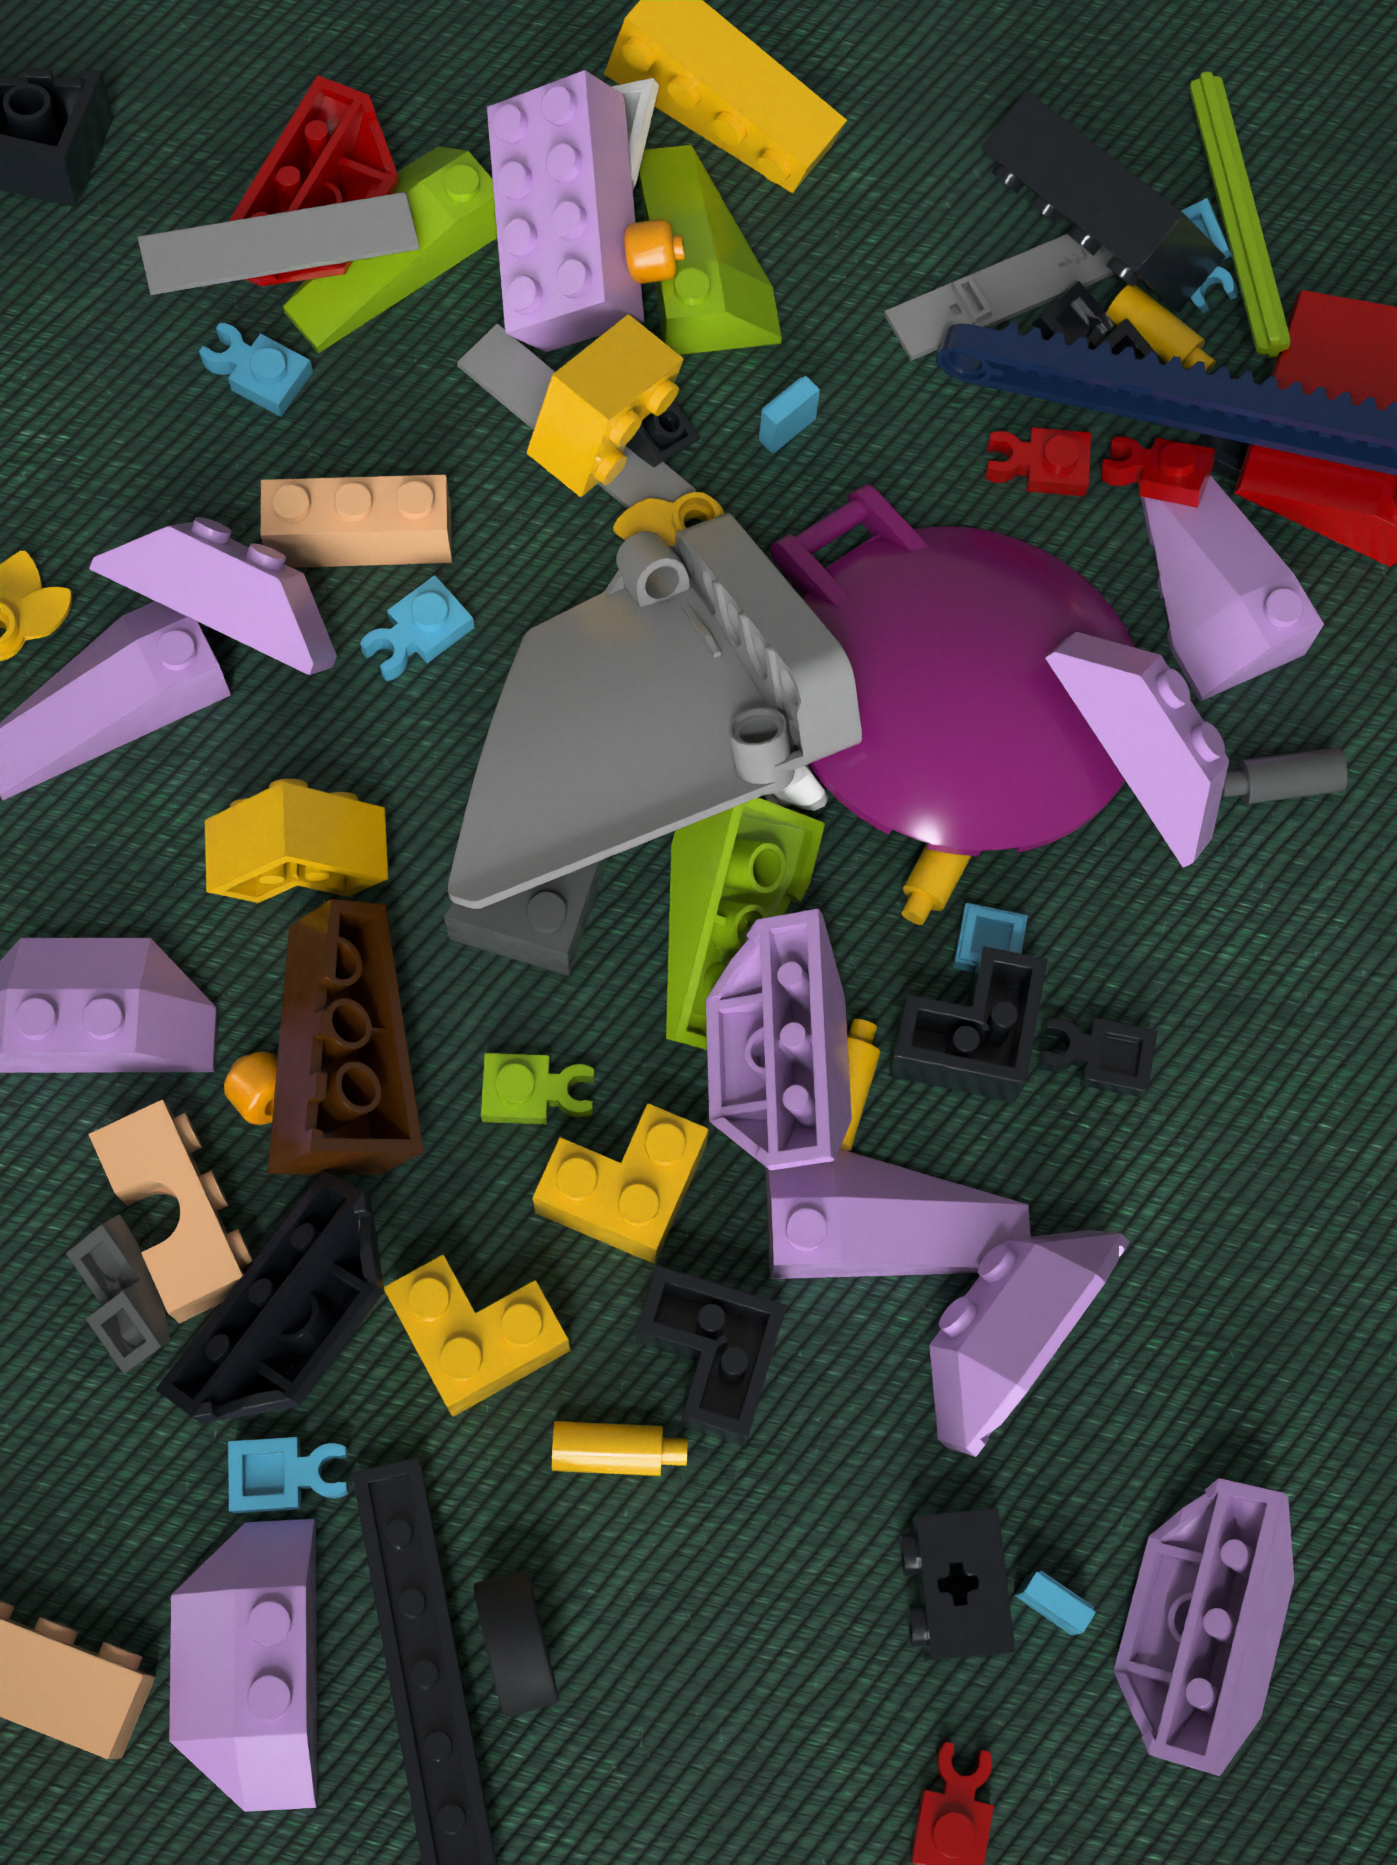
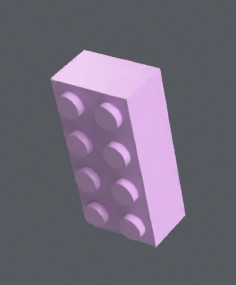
[487,70,644,352]

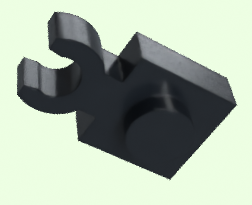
[1037,1018,1158,1098]

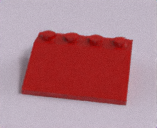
[1234,290,1397,567]

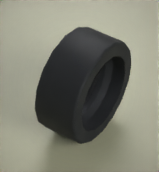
[474,1569,559,1717]

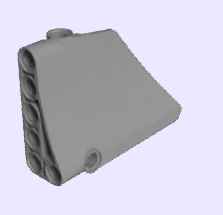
[448,513,862,909]

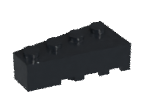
[0,69,113,207]
[981,90,1226,312]

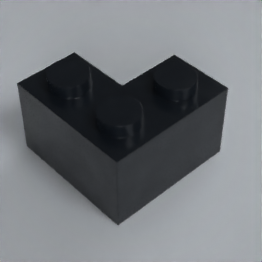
[888,946,1048,1102]
[636,1265,787,1447]

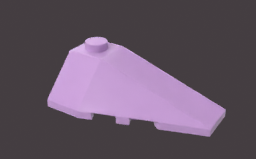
[0,601,231,800]

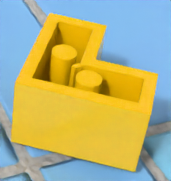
[526,314,684,498]
[205,779,388,903]
[533,1103,709,1265]
[384,1255,570,1417]

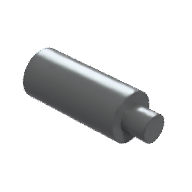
[1221,747,1348,804]

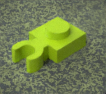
[481,1053,595,1124]

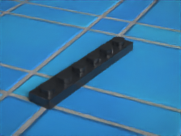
[352,1457,498,1865]

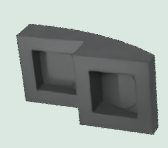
[66,1214,170,1374]

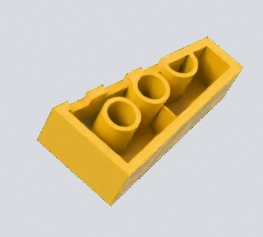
[604,0,847,194]

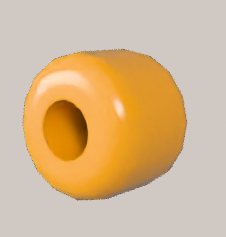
[624,219,685,284]
[224,1051,278,1125]

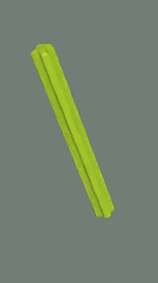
[1189,71,1291,358]

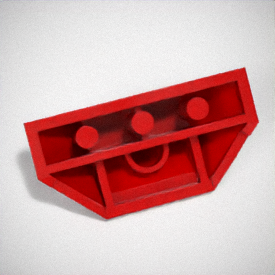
[228,75,399,286]

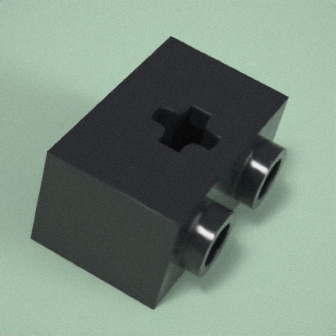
[899,1509,1016,1661]

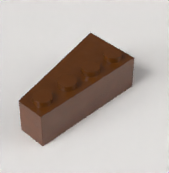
[268,899,424,1175]

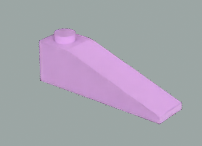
[1138,475,1324,701]
[765,1149,1031,1279]

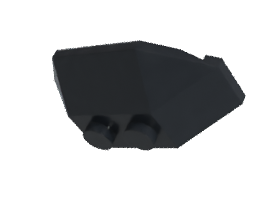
[155,1170,385,1423]

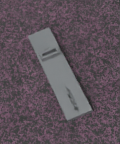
[138,192,419,295]
[884,234,1115,361]
[457,324,697,509]

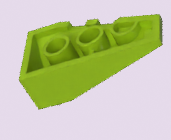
[638,145,782,355]
[283,146,497,354]
[666,797,825,1050]

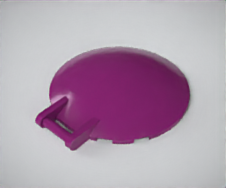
[770,484,1135,856]

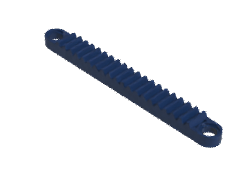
[936,322,1397,476]

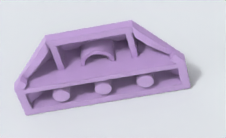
[89,517,337,675]
[1045,632,1229,868]
[706,909,852,1170]
[0,938,218,1073]
[929,1230,1130,1457]
[1114,1478,1294,1776]
[169,1519,317,1812]

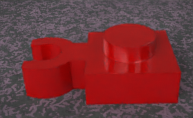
[985,427,1091,497]
[1102,437,1215,508]
[909,1742,994,1865]

